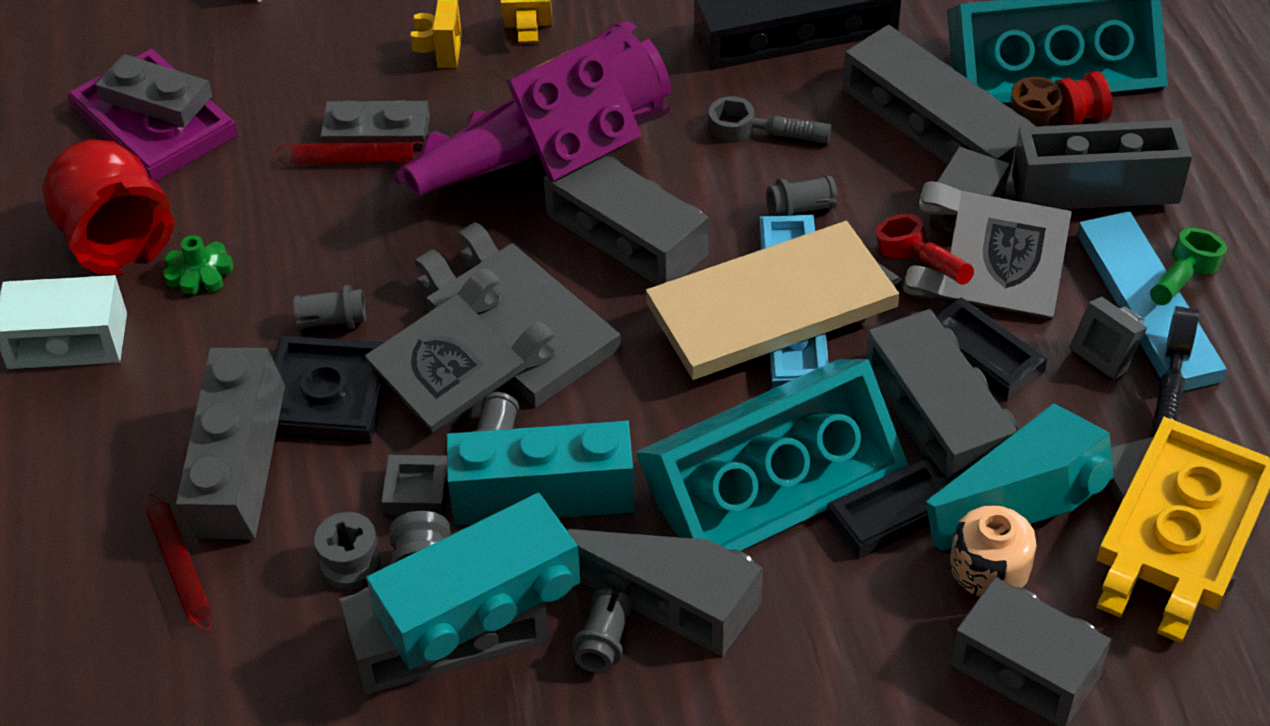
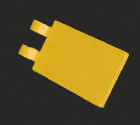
[1096,417,1270,643]

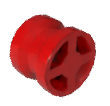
[1055,71,1112,125]

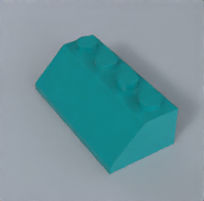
[946,0,1168,103]
[636,359,908,551]

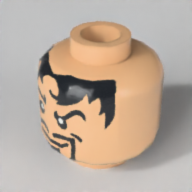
[950,506,1037,597]

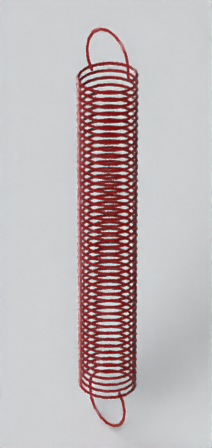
[276,142,423,164]
[146,494,211,630]

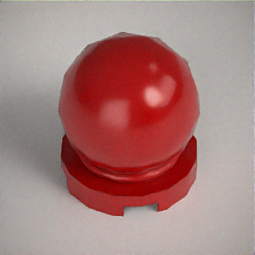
[41,139,175,275]

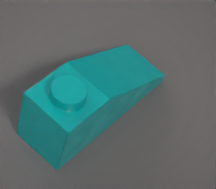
[926,403,1114,551]

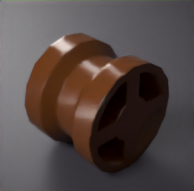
[1010,77,1063,127]

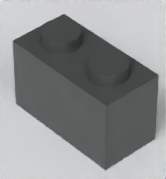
[951,577,1111,726]

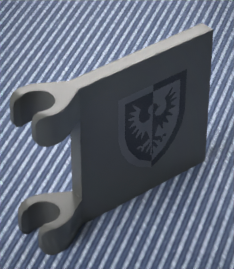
[365,268,557,433]

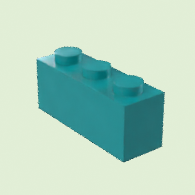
[447,421,635,526]
[366,492,580,670]

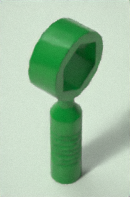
[1150,228,1227,305]

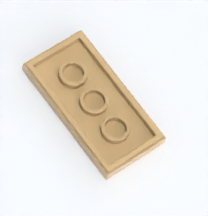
[646,220,899,380]

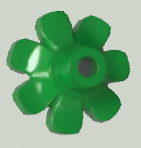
[163,235,233,294]

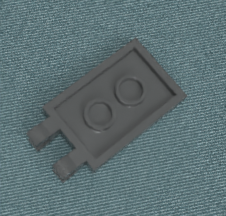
[414,222,621,408]

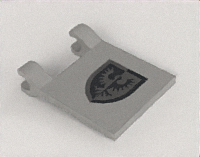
[903,181,1072,320]

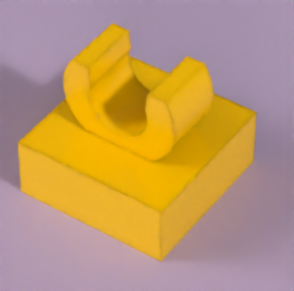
[410,0,462,69]
[501,0,552,44]

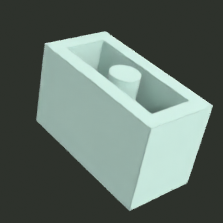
[0,275,127,369]

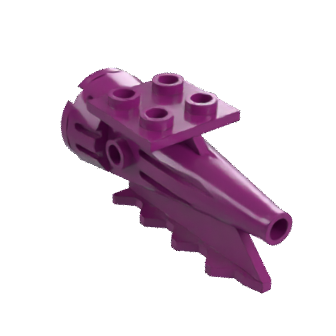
[393,20,671,197]

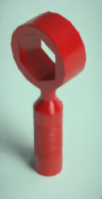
[875,214,974,285]

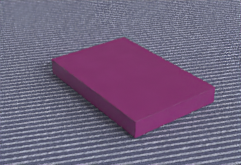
[67,49,238,182]

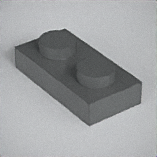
[95,54,212,128]
[321,100,430,151]

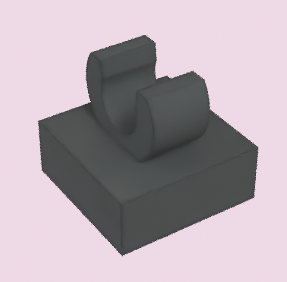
[1069,297,1147,380]

